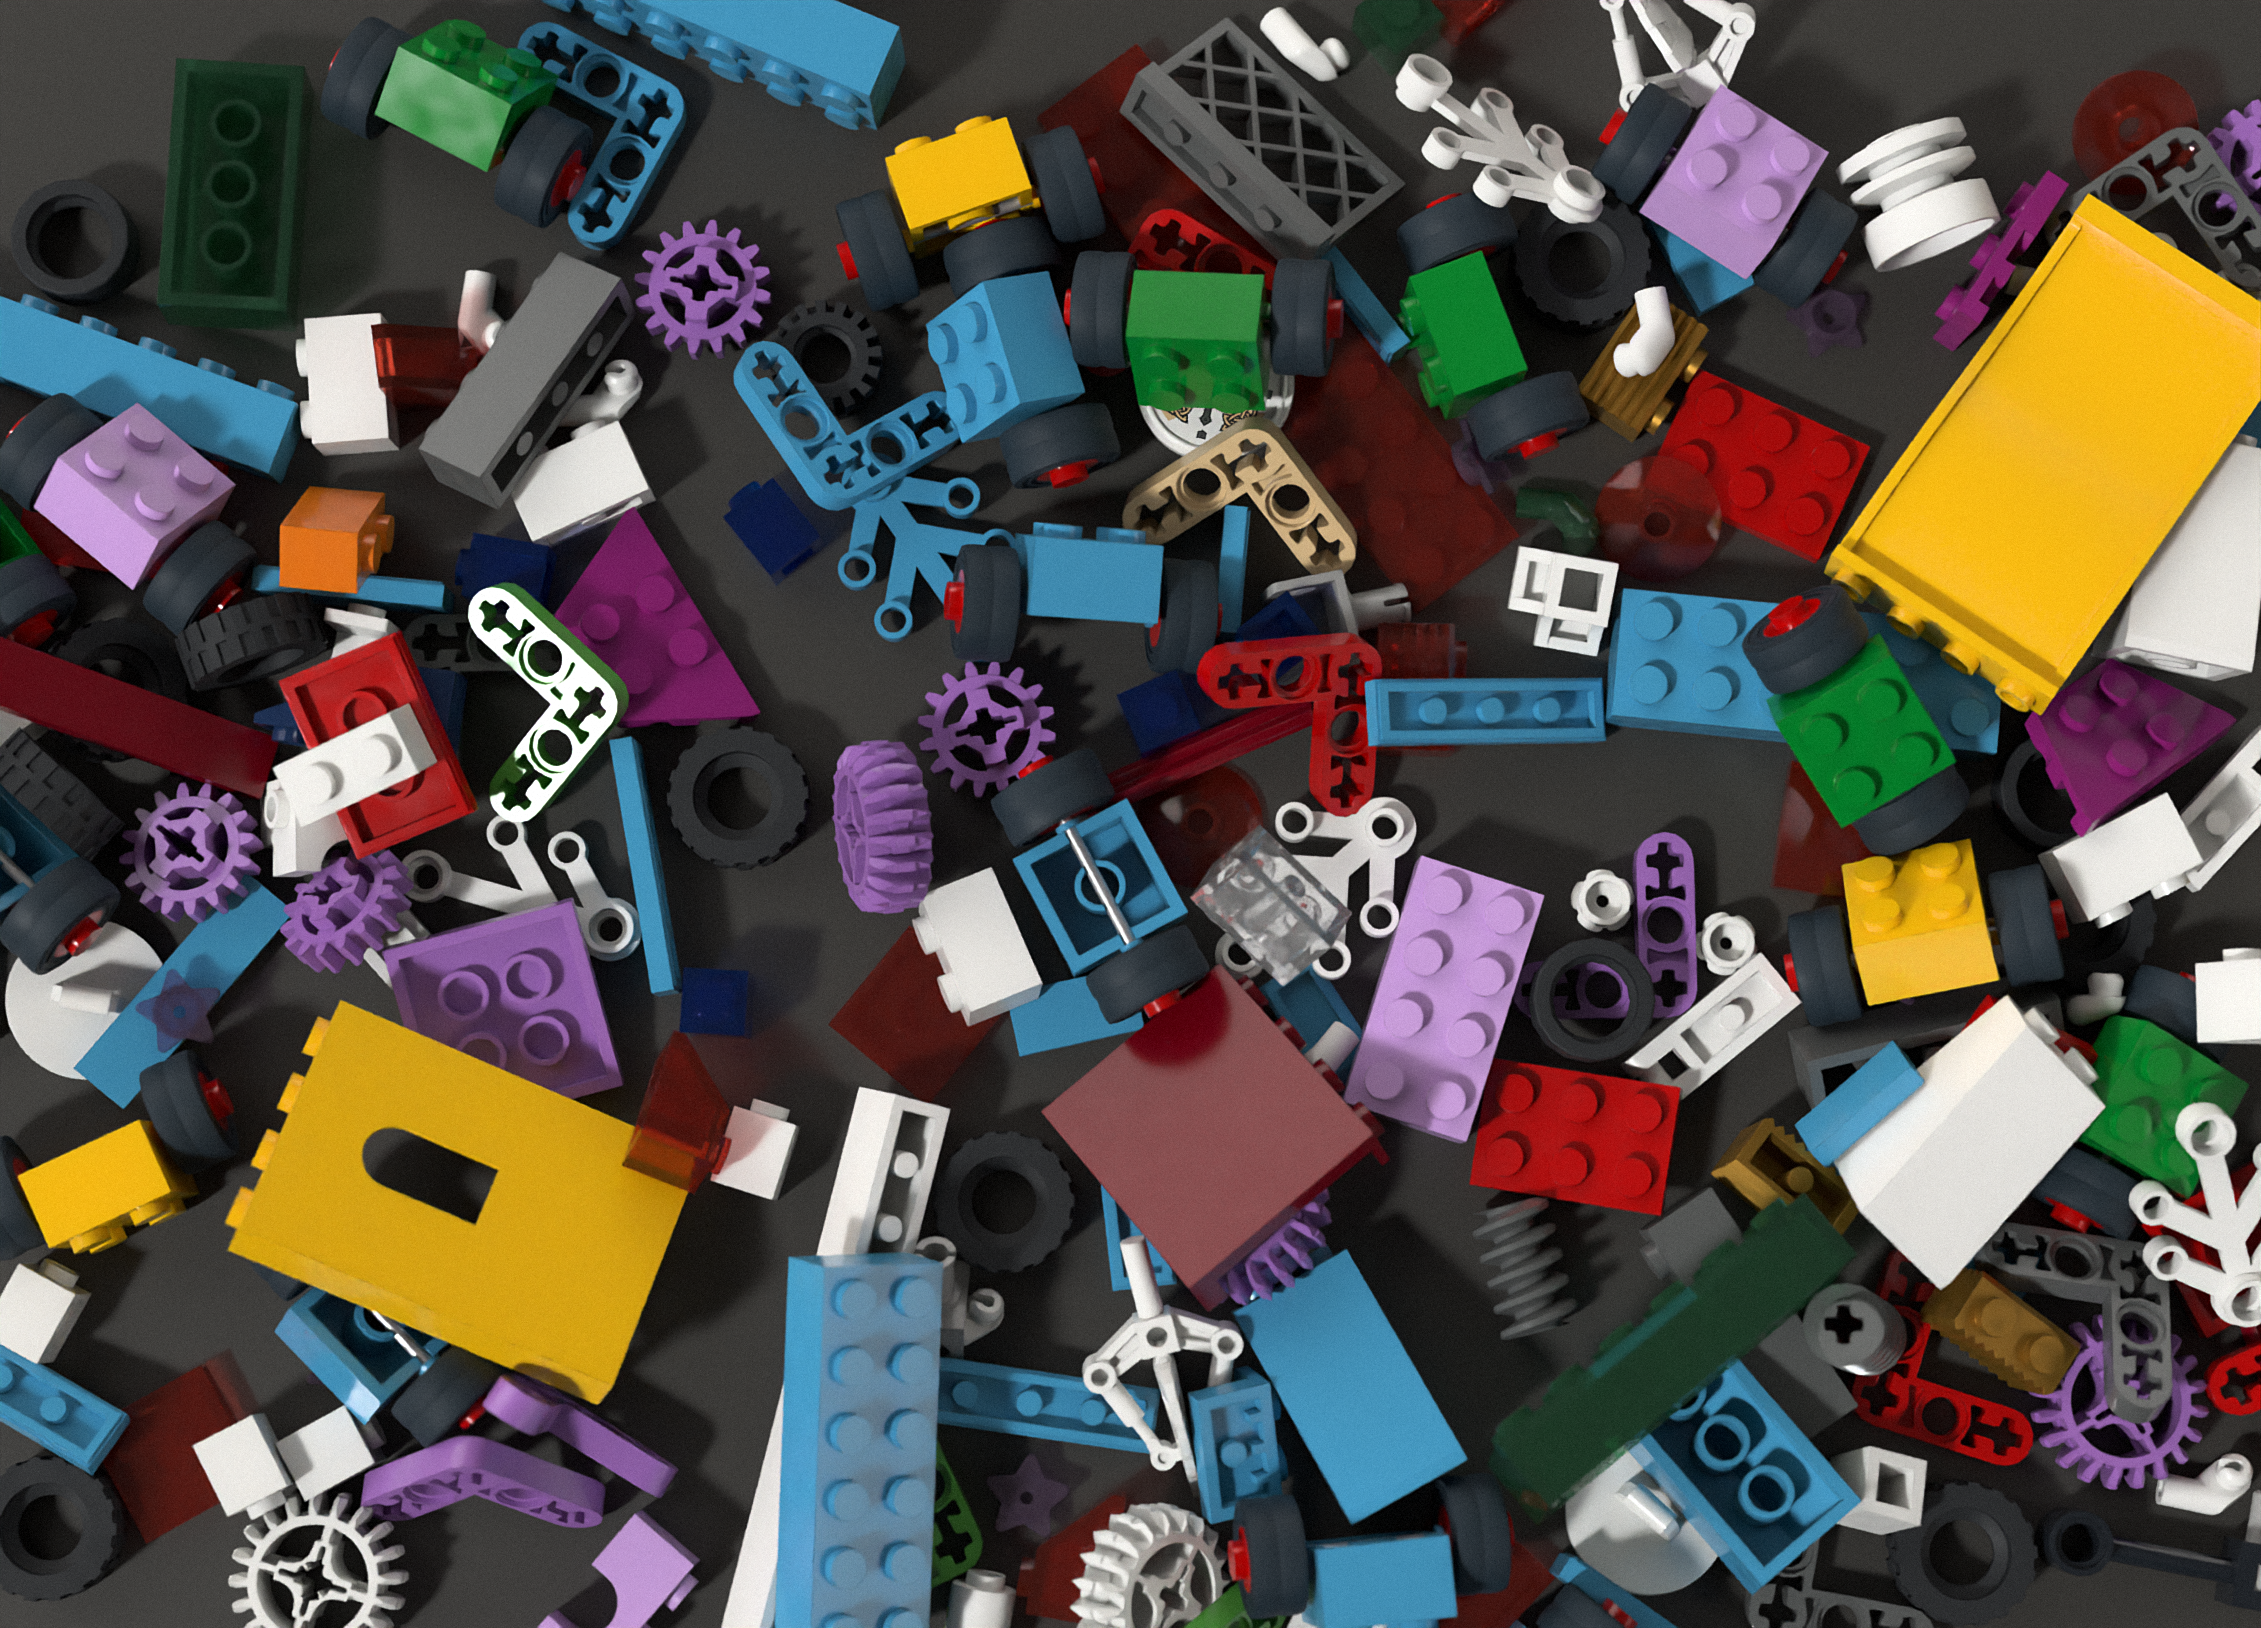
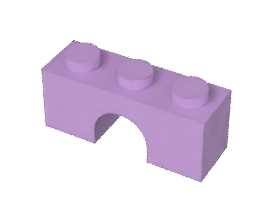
[538,1510,700,1628]

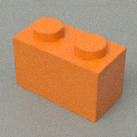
[279,486,394,594]

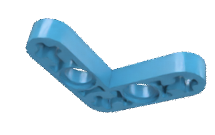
[518,22,687,250]
[734,341,960,511]

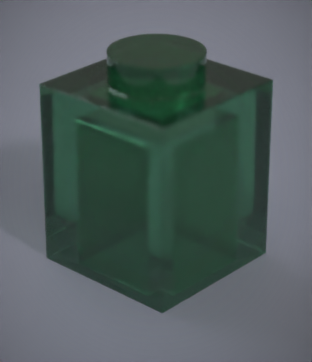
[1351,0,1444,77]

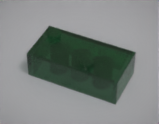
[157,58,314,332]

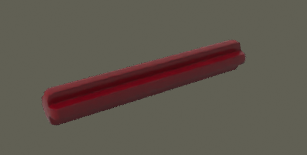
[1087,702,1313,818]

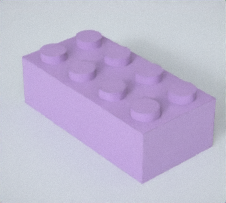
[1341,855,1545,1144]

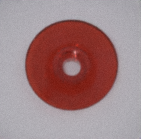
[2072,70,2199,195]
[1594,456,1722,582]
[1137,765,1263,888]

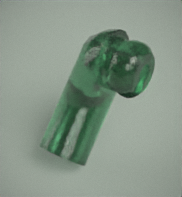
[1515,486,1600,556]

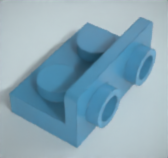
[1187,1366,1288,1524]

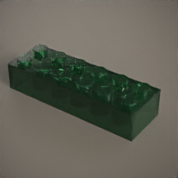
[1487,1193,1857,1526]

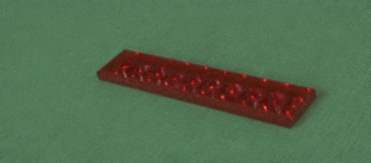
[1037,43,1519,615]

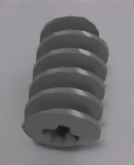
[1472,1197,1577,1340]
[1803,1283,1907,1377]

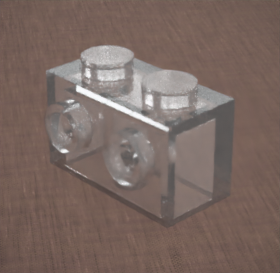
[1190,824,1352,986]

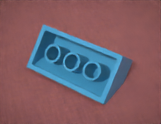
[1580,1298,1862,1595]

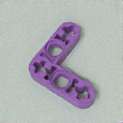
[1511,832,1697,1020]
[483,1371,679,1498]
[360,1436,606,1528]

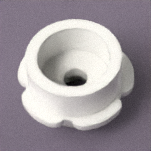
[1571,869,1634,932]
[1696,912,1757,975]

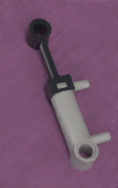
[2035,1490,2261,1612]

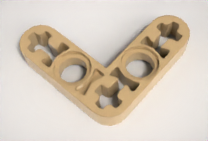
[1122,417,1357,575]

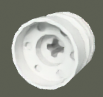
[1836,117,2001,272]

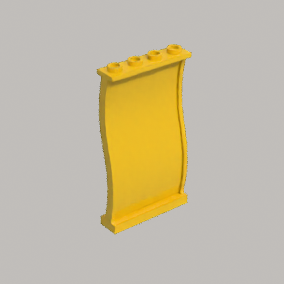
[1824,193,2261,716]

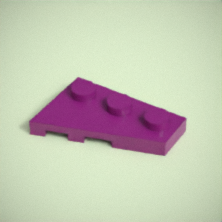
[1932,170,2069,352]

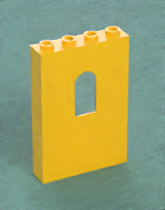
[225,1000,702,1405]

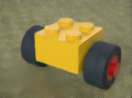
[836,116,1106,312]
[1783,839,2070,1027]
[0,1050,239,1261]

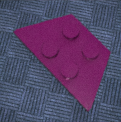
[554,506,760,728]
[2024,657,2237,838]

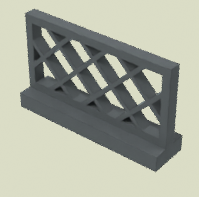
[1119,17,1406,261]

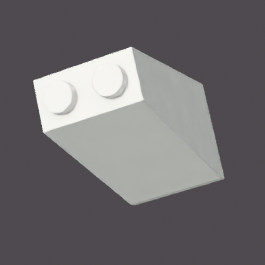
[2092,433,2261,681]
[1834,995,2106,1290]

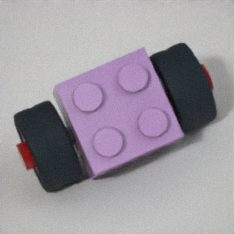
[1590,82,1858,309]
[0,393,259,636]

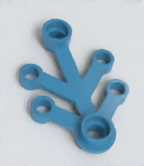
[838,452,1015,666]

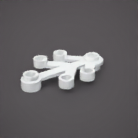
[1396,54,1605,224]
[1215,797,1416,981]
[402,815,642,961]
[2129,1102,2261,1327]

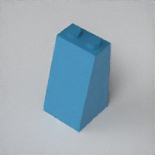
[1231,1244,1468,1525]

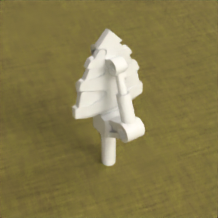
[1599,0,1756,112]
[1082,1235,1243,1498]

